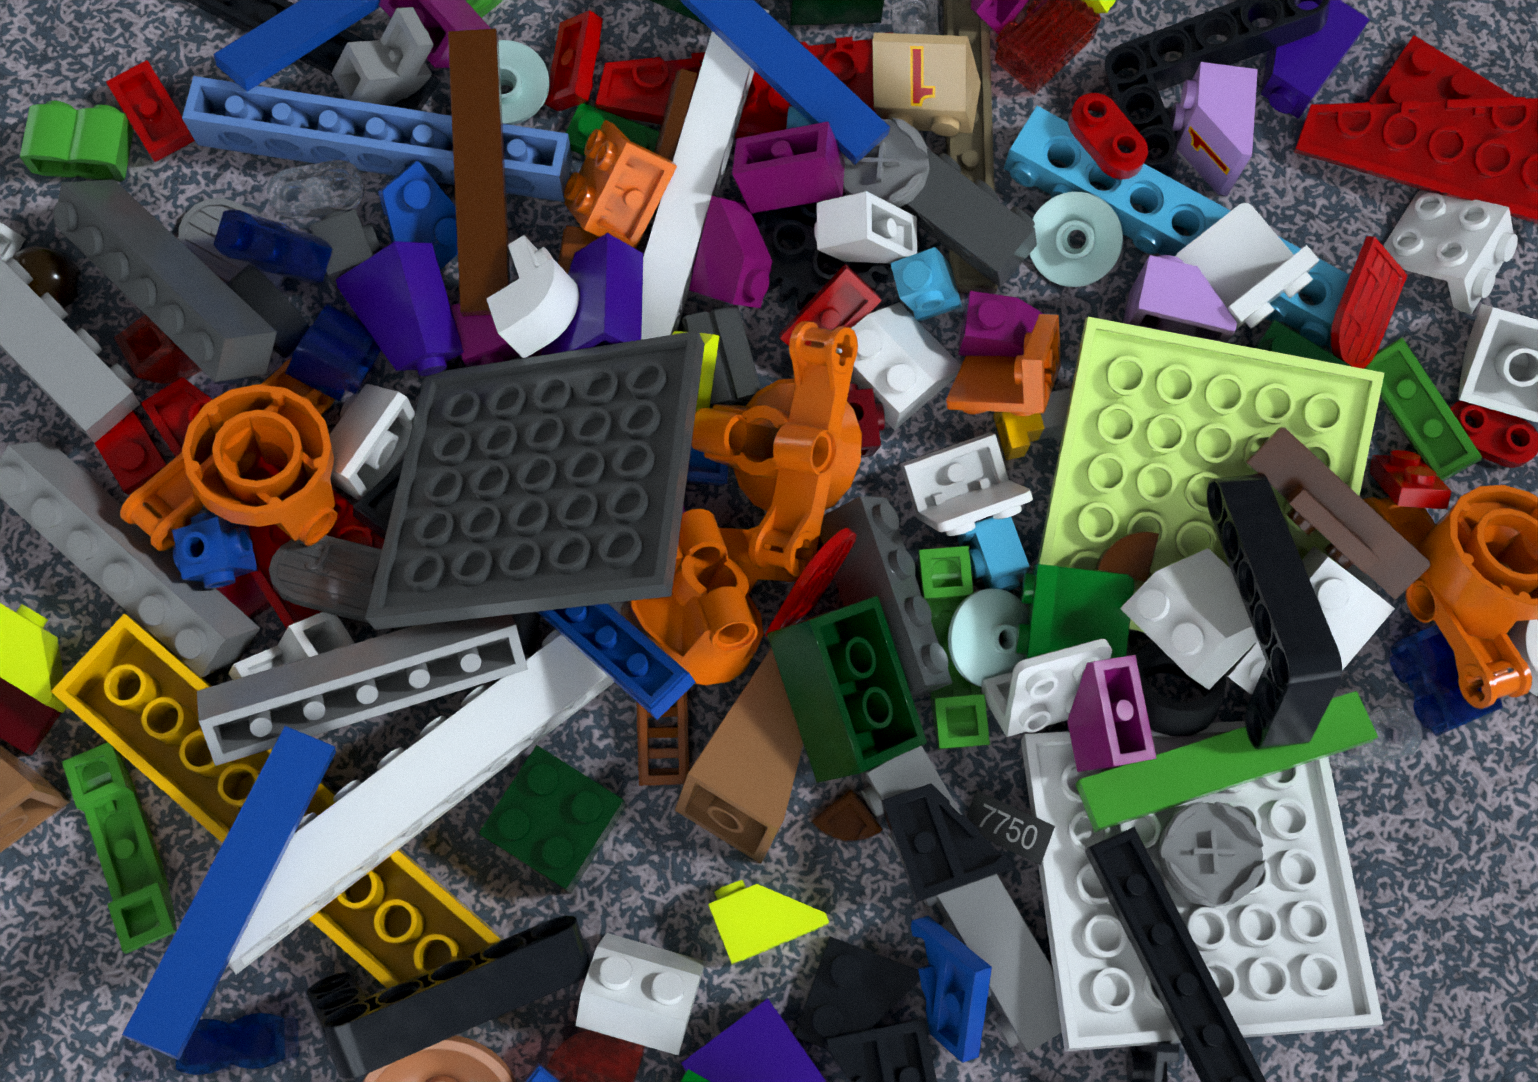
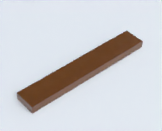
[448,28,510,317]

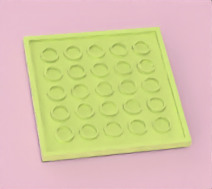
[1028,317,1384,632]

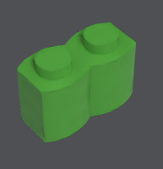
[20,101,134,181]

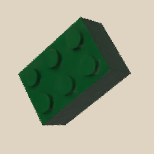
[767,596,927,783]

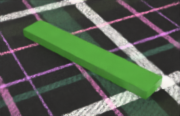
[1075,691,1378,832]

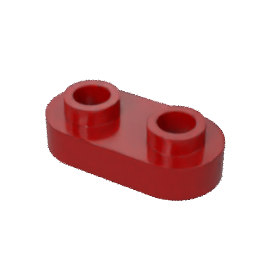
[1068,93,1148,179]
[1450,401,1538,468]

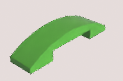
[918,546,990,750]
[62,742,177,954]

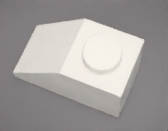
[814,191,917,263]

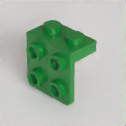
[1015,564,1134,660]

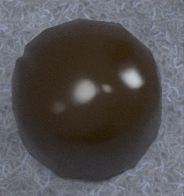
[13,246,80,310]

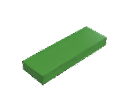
[1364,338,1482,481]

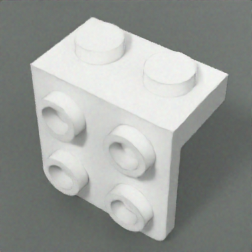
[1383,190,1518,314]
[1175,203,1319,330]
[900,432,1033,536]
[981,639,1112,737]

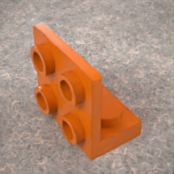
[564,120,677,249]
[946,314,1061,416]

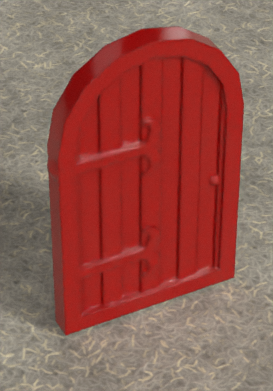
[1331,236,1408,369]
[765,527,857,637]

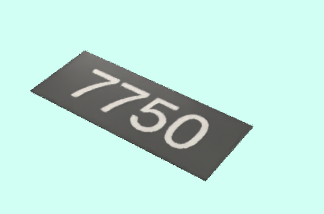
[967,790,1055,865]

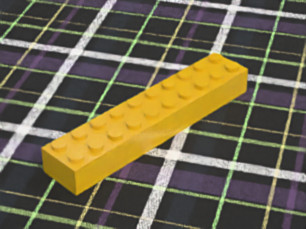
[50,613,504,988]

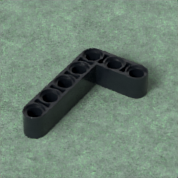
[1104,0,1330,177]
[1207,473,1342,749]
[307,916,591,1079]

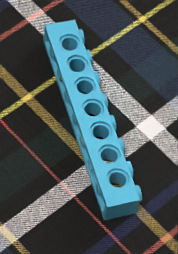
[1003,106,1350,348]

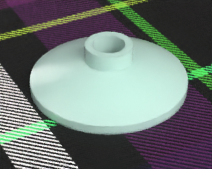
[499,40,549,125]
[1030,192,1123,287]
[948,589,1028,687]

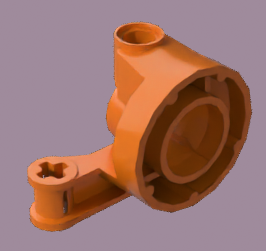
[691,321,862,577]
[120,356,338,551]
[1363,485,1538,709]
[621,509,802,685]

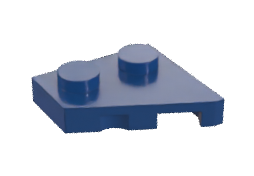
[378,160,458,269]
[911,916,992,1063]

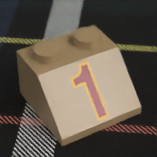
[873,33,981,136]

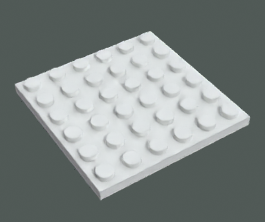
[1021,721,1383,1051]

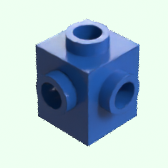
[172,512,258,589]

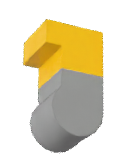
[993,389,1071,461]

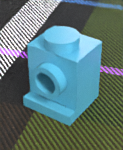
[890,247,962,321]
[957,517,1030,591]

